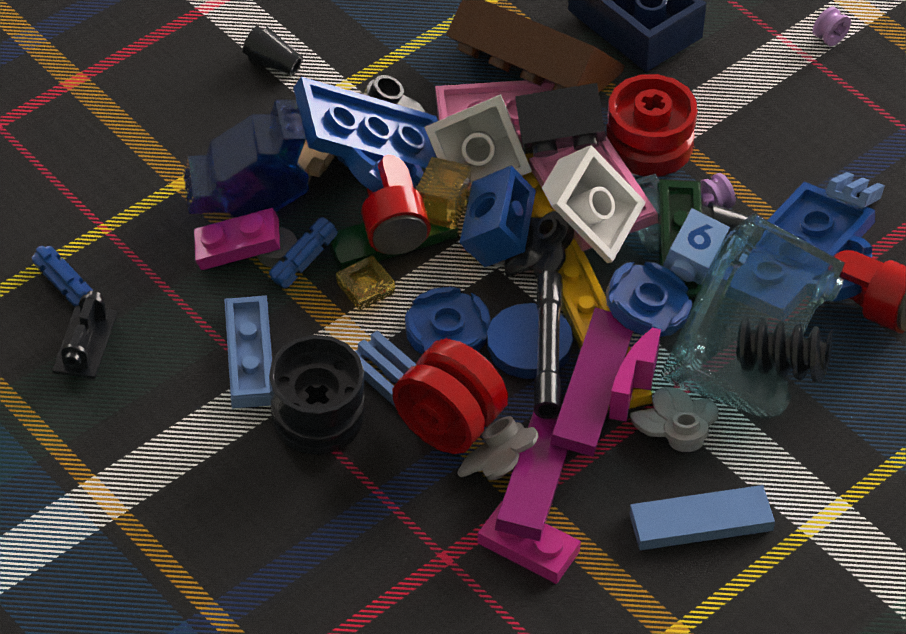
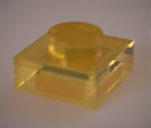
[336,255,395,311]

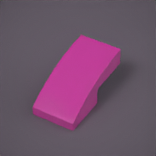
[609,328,661,422]

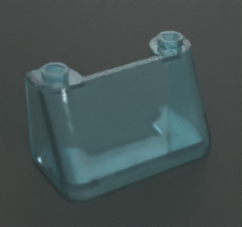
[661,213,845,420]

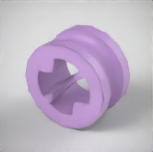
[813,6,851,46]
[700,173,736,208]

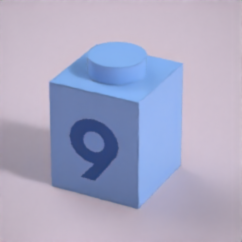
[663,208,730,285]

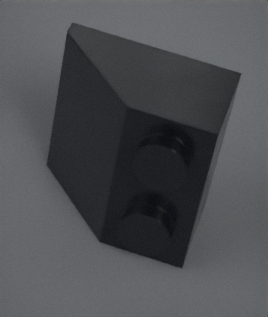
[515,83,606,157]

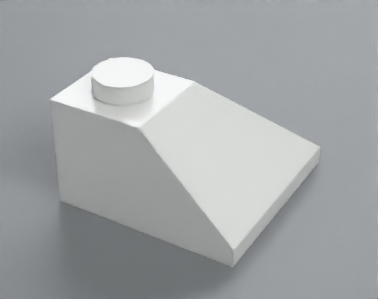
[424,94,532,203]
[542,145,646,263]

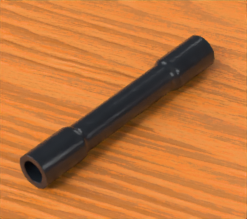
[534,270,563,419]

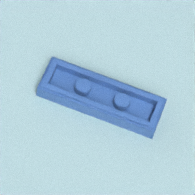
[224,295,272,409]
[629,485,775,550]

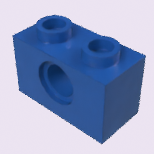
[459,165,536,267]

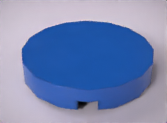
[606,262,692,337]
[405,287,491,355]
[487,303,573,379]

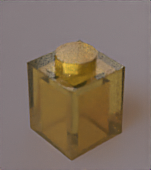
[416,157,471,229]

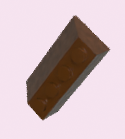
[446,0,625,92]

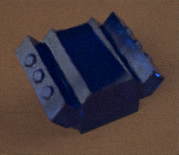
[183,100,309,217]

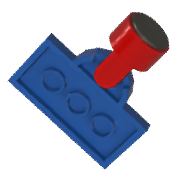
[293,76,447,255]
[711,181,906,333]

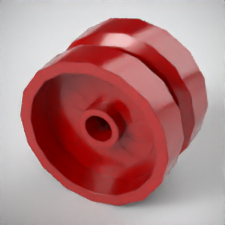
[606,74,698,177]
[392,338,508,454]

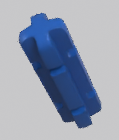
[269,217,338,289]
[32,245,94,307]

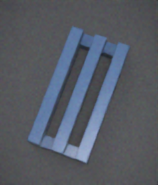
[825,172,885,209]
[355,330,416,406]

